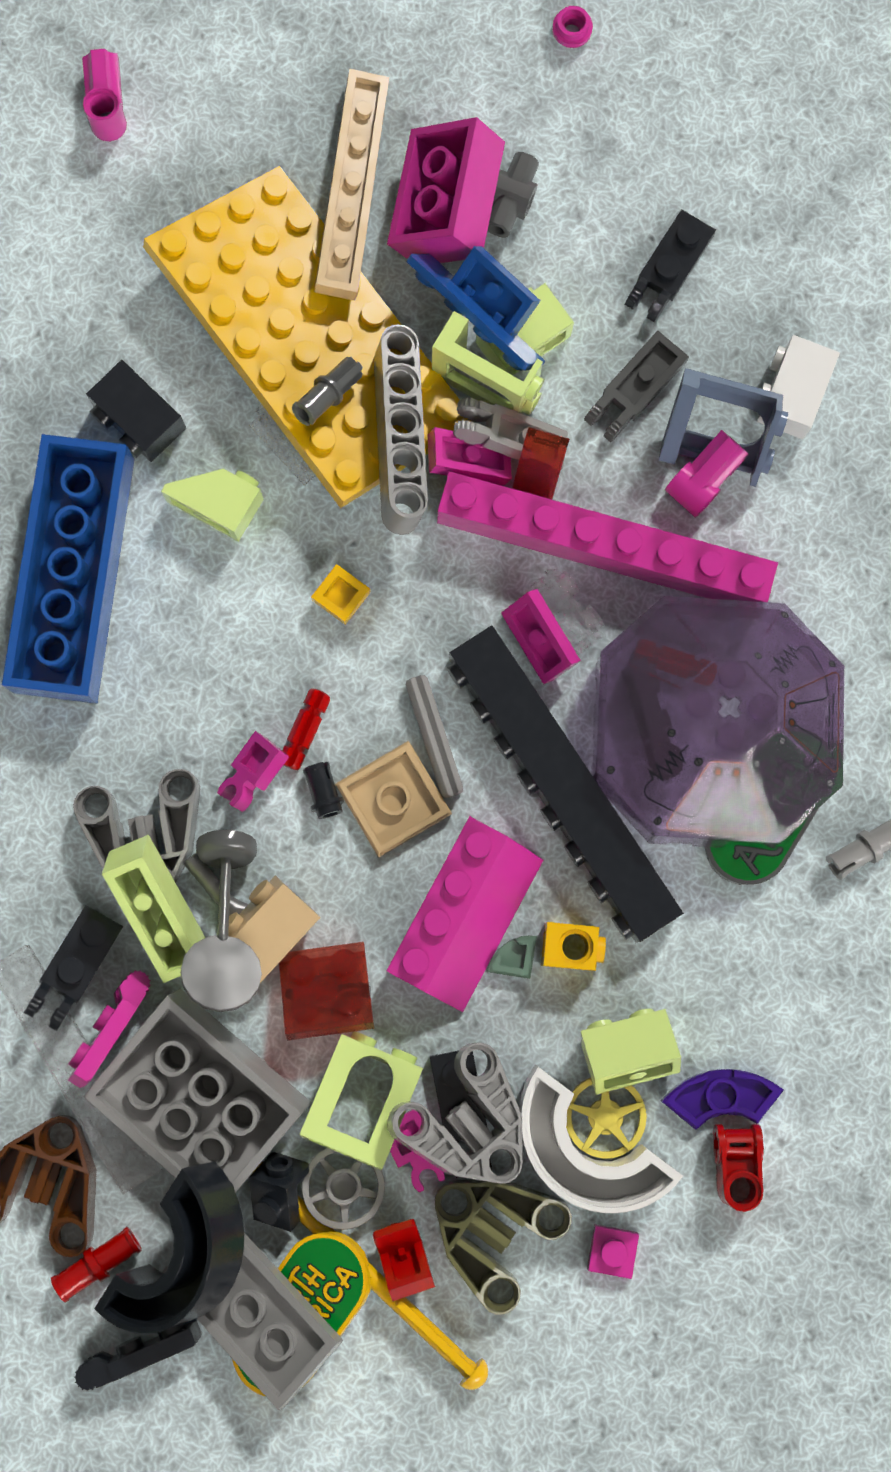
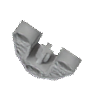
[73,769,200,883]
[387,1043,523,1184]

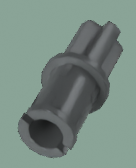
[292,357,363,426]

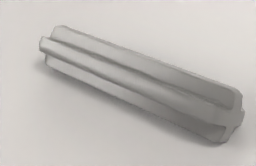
[406,675,463,798]

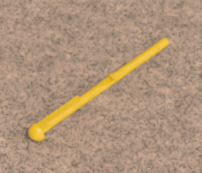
[252,1161,488,1390]

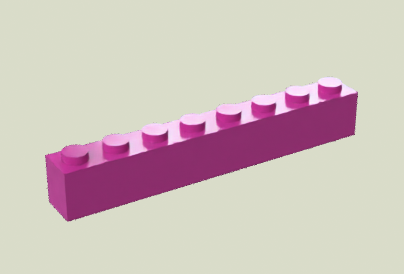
[437,471,778,613]

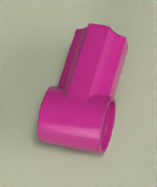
[82,48,127,142]
[665,430,749,518]

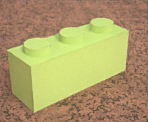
[102,835,206,983]

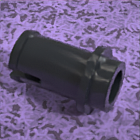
[303,762,344,819]

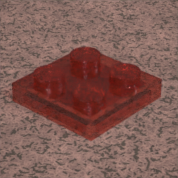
[279,942,375,1041]

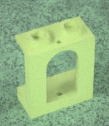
[432,311,545,415]
[299,1031,423,1170]

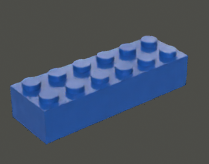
[2,434,135,704]

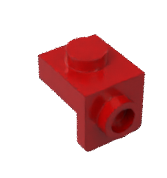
[373,1219,435,1301]

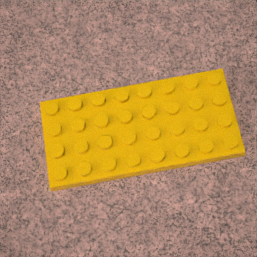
[143,166,471,508]

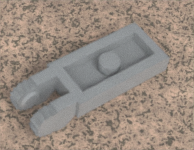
[453,397,568,474]

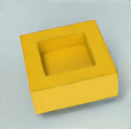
[311,564,371,625]

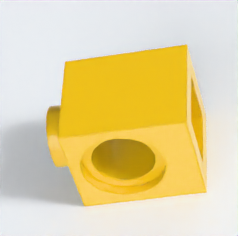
[541,922,606,971]

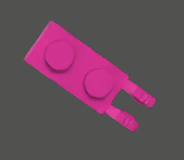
[68,970,151,1088]

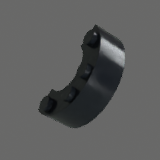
[94,1161,244,1334]

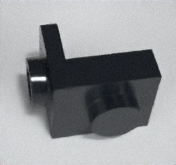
[249,1152,309,1232]

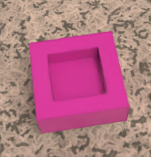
[587,1224,639,1279]

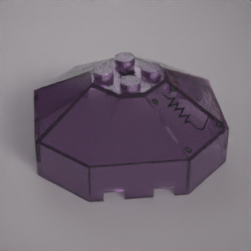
[591,596,845,848]

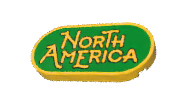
[232,1231,371,1397]

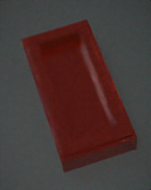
[512,427,570,500]

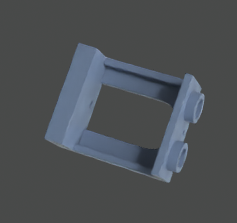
[659,368,788,487]

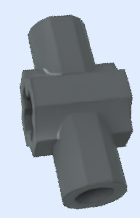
[488,152,539,238]

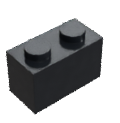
[86,360,186,462]

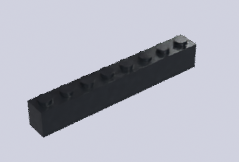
[447,625,684,943]

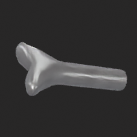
[183,852,248,916]

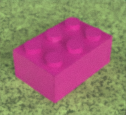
[387,117,505,263]

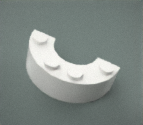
[519,1065,683,1213]

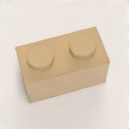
[229,875,321,983]

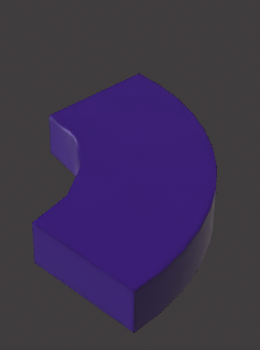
[660,1069,784,1130]

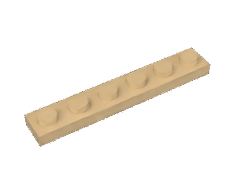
[314,68,389,301]

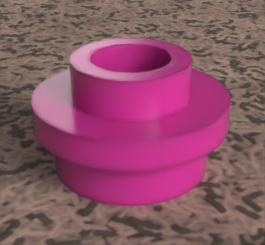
[552,5,593,48]

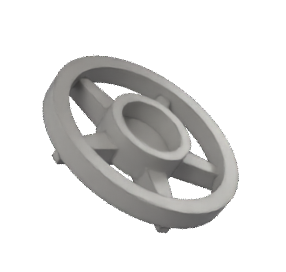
[302,1148,385,1230]

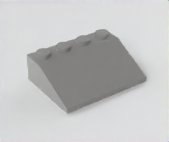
[83,988,312,1193]

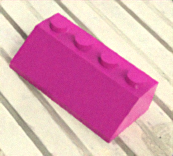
[386,816,544,1012]

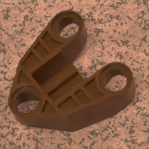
[0,1115,97,1257]

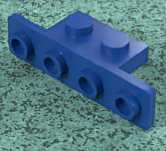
[406,246,545,371]

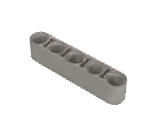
[374,324,428,535]

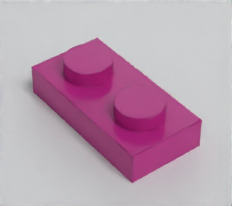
[427,427,512,486]
[501,589,581,684]

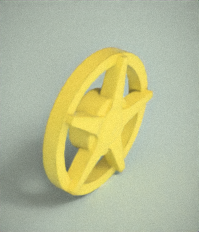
[566,1077,647,1159]

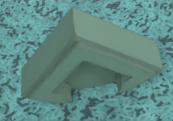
[487,935,537,979]

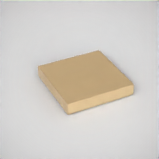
[335,741,452,858]

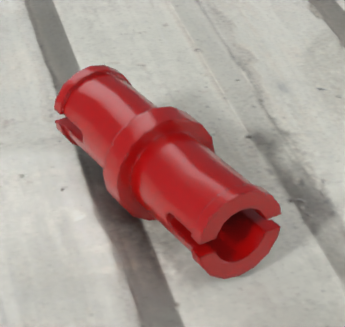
[51,1227,142,1303]

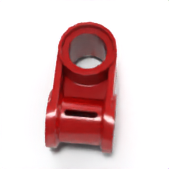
[713,1124,764,1212]

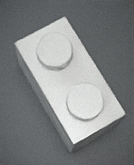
[757,335,840,439]

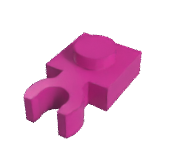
[217,731,289,812]
[390,1109,445,1193]

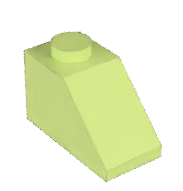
[161,469,264,542]

